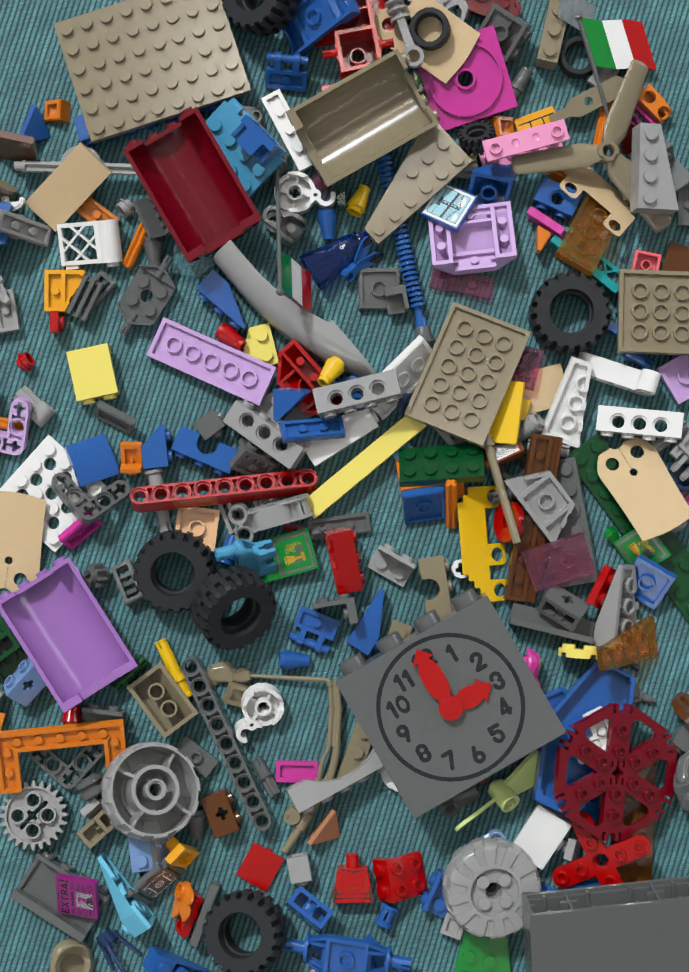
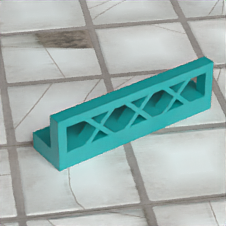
[548,225,619,297]

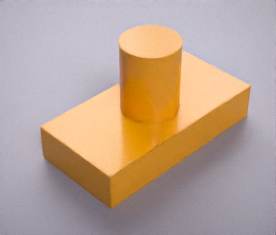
[165,837,200,868]

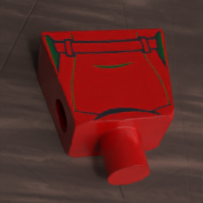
[333,852,373,903]

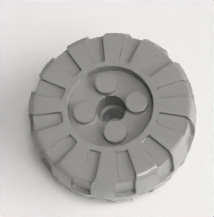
[100,742,201,842]
[442,836,541,939]

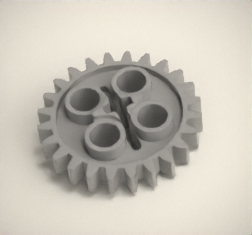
[0,780,69,850]

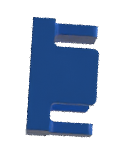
[231,114,284,167]

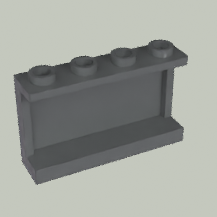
[10,850,111,943]

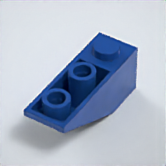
[196,269,247,332]
[142,945,211,972]

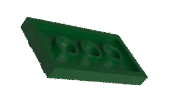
[399,444,485,487]

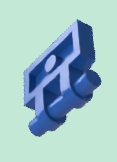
[265,51,309,92]
[288,606,340,654]

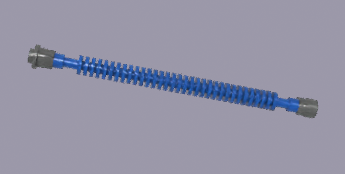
[376,152,435,347]

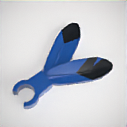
[341,236,384,283]

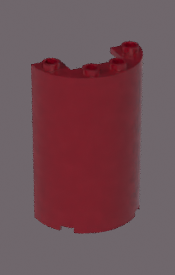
[123,107,262,263]

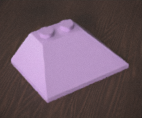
[428,201,517,275]

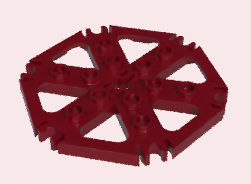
[553,703,677,841]

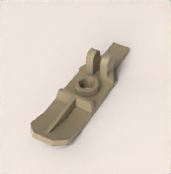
[548,76,623,122]

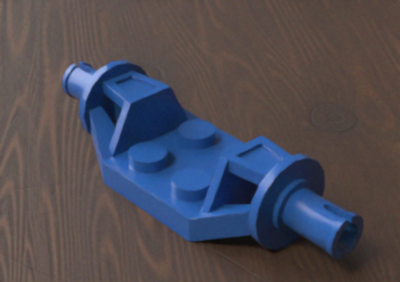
[284,933,412,972]

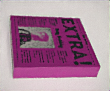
[55,873,100,919]

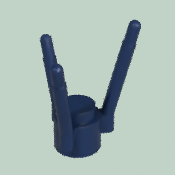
[95,928,143,972]

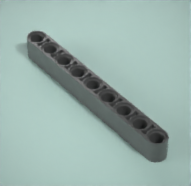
[181,655,273,831]

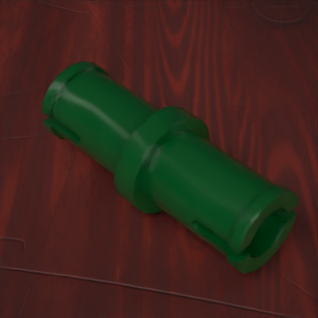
[111,654,150,694]

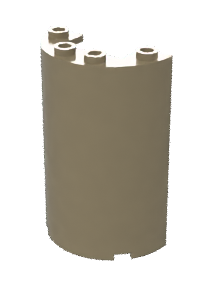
[286,48,440,187]

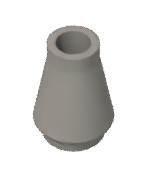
[519,413,545,442]

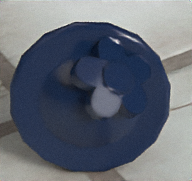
[397,392,413,417]

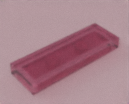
[429,268,495,300]

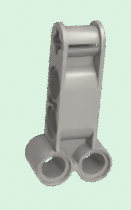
[228,493,314,541]

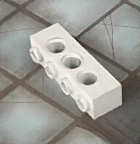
[596,405,684,443]

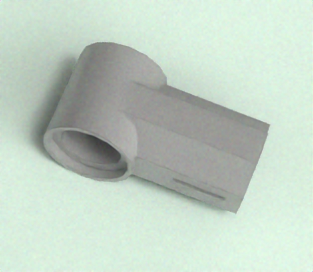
[13,385,56,428]

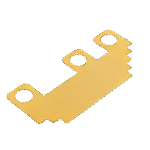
[457,486,507,602]

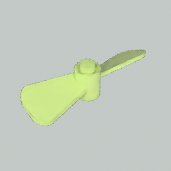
[454,750,538,832]

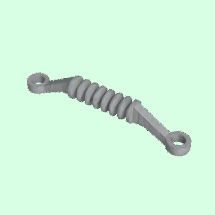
[384,0,424,68]

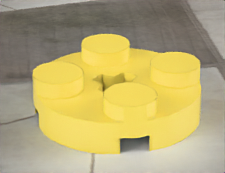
[558,643,601,659]

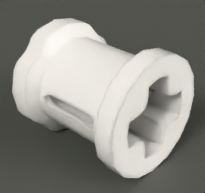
[451,559,468,578]

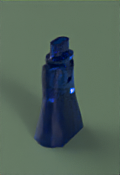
[299,229,373,291]

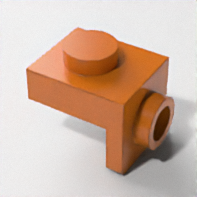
[120,442,143,475]

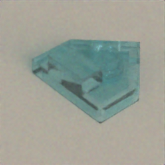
[171,243,216,278]

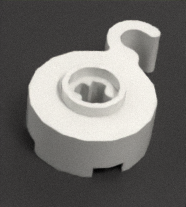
[274,171,336,215]
[235,683,284,743]

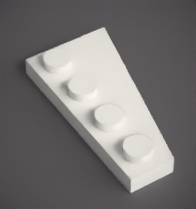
[540,356,592,448]

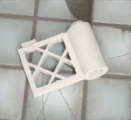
[57,219,123,270]

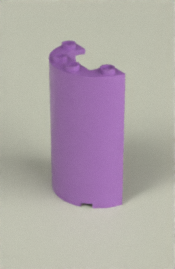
[0,556,138,713]

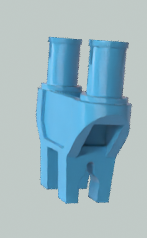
[214,539,277,577]

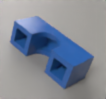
[171,426,239,476]

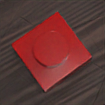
[50,311,65,334]

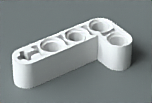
[578,352,661,397]

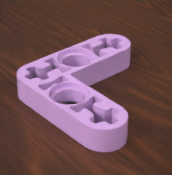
[0,396,32,455]

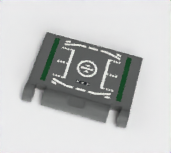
[126,856,186,905]

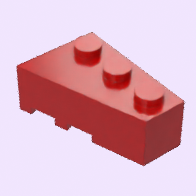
[324,526,366,595]

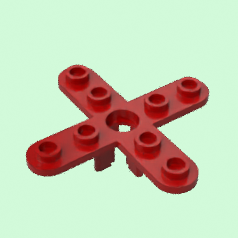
[552,811,651,888]

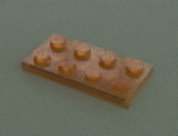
[554,193,619,277]

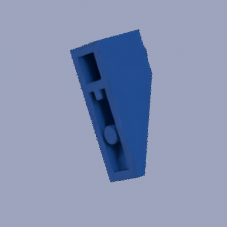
[346,588,384,656]

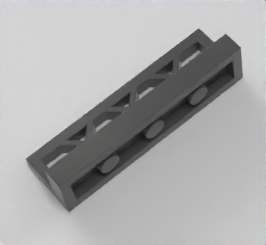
[508,603,595,644]

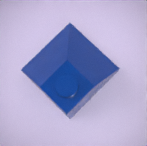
[468,163,515,205]

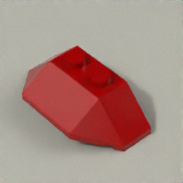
[277,338,343,415]

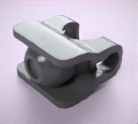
[263,205,307,250]

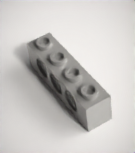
[312,369,403,419]
[223,399,309,469]

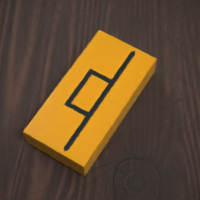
[513,106,555,131]

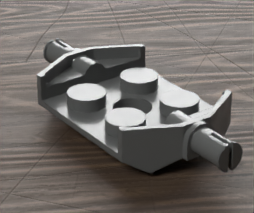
[116,254,177,337]

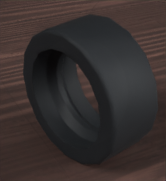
[410,7,451,51]
[558,36,593,79]

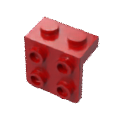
[372,851,427,903]

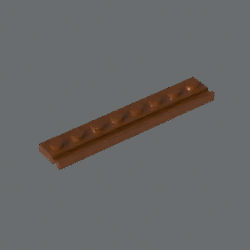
[503,433,563,603]

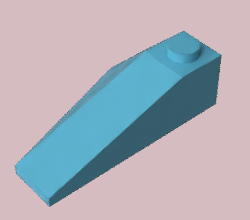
[97,851,157,938]

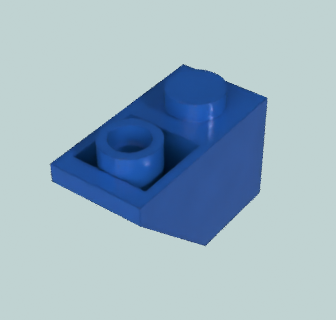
[141,425,174,470]

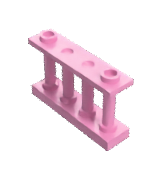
[478,119,570,167]

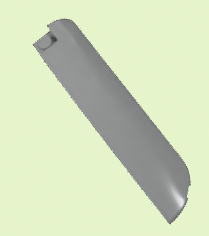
[213,240,376,378]

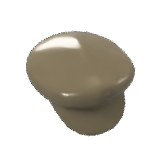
[50,938,93,972]

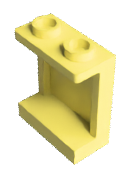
[66,343,120,405]

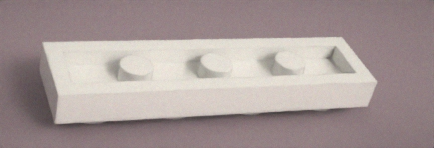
[261,89,313,172]

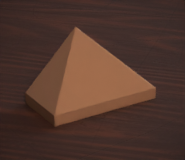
[307,805,340,846]

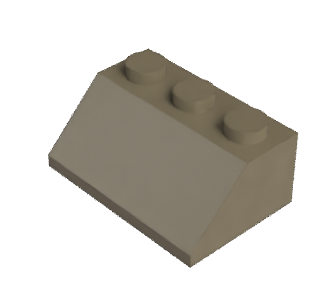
[127,662,199,739]

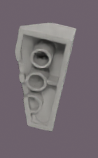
[593,564,641,650]

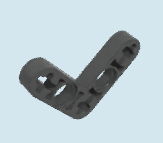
[51,473,130,524]
[28,744,105,789]

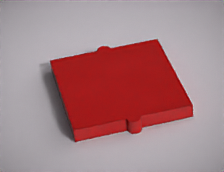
[236,842,284,891]

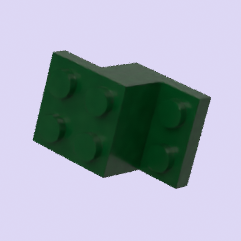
[0,615,28,687]

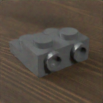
[479,3,532,63]

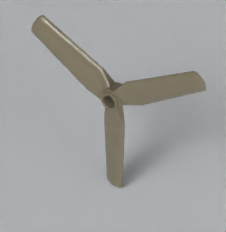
[511,60,672,233]

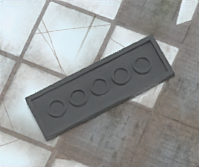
[548,457,598,587]

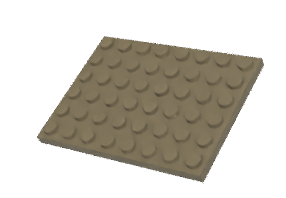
[54,0,251,144]

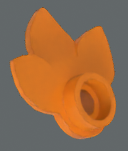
[171,881,194,922]

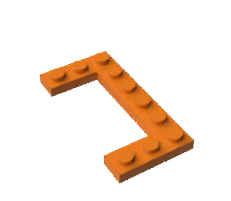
[0,719,126,794]

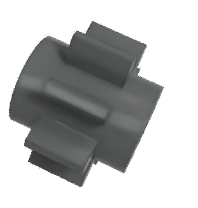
[84,563,110,589]

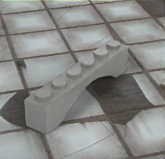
[285,749,386,814]

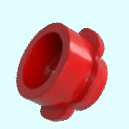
[16,351,35,371]

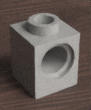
[286,851,312,886]

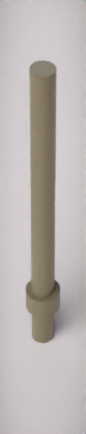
[482,434,521,545]

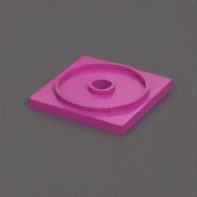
[418,25,518,131]

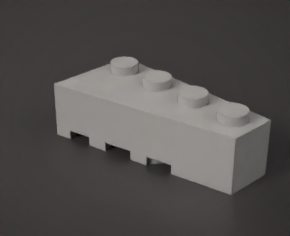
[630,123,679,215]

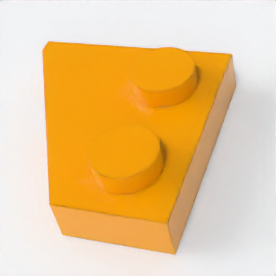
[44,270,86,313]

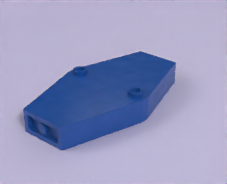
[532,658,636,813]

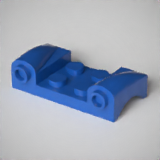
[282,0,361,56]

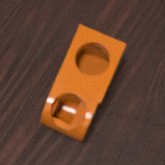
[637,83,673,124]

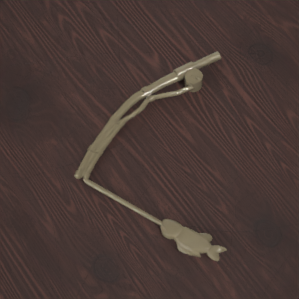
[195,662,343,854]

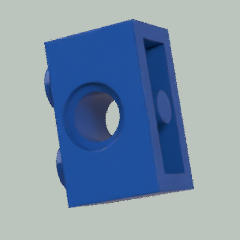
[532,176,582,221]

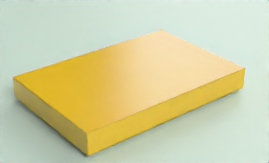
[489,381,525,445]

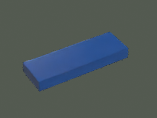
[279,416,346,443]

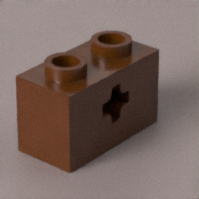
[201,787,242,839]

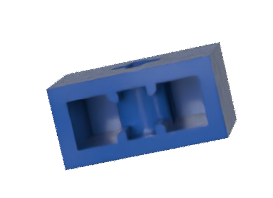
[284,885,334,932]

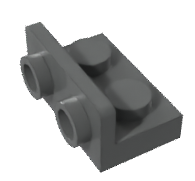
[229,438,278,475]
[81,703,126,725]

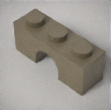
[534,0,566,70]
[417,555,454,617]

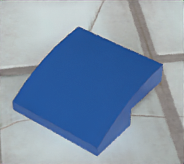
[64,434,120,487]

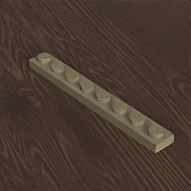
[336,619,413,785]

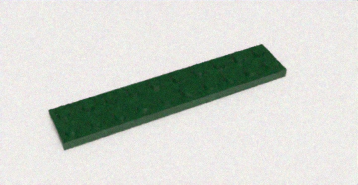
[565,432,689,623]

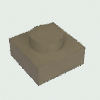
[222,681,249,707]

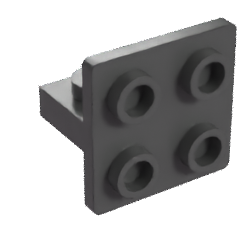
[134,197,172,240]

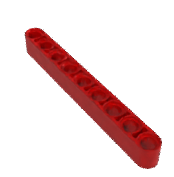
[130,469,318,513]

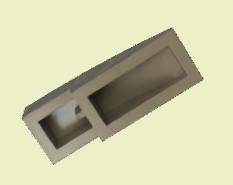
[75,809,114,850]

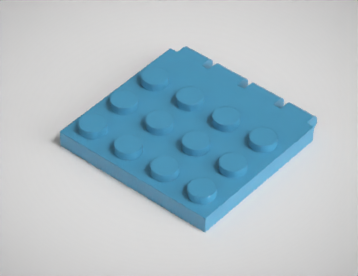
[205,98,287,198]

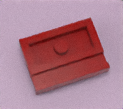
[586,564,616,611]

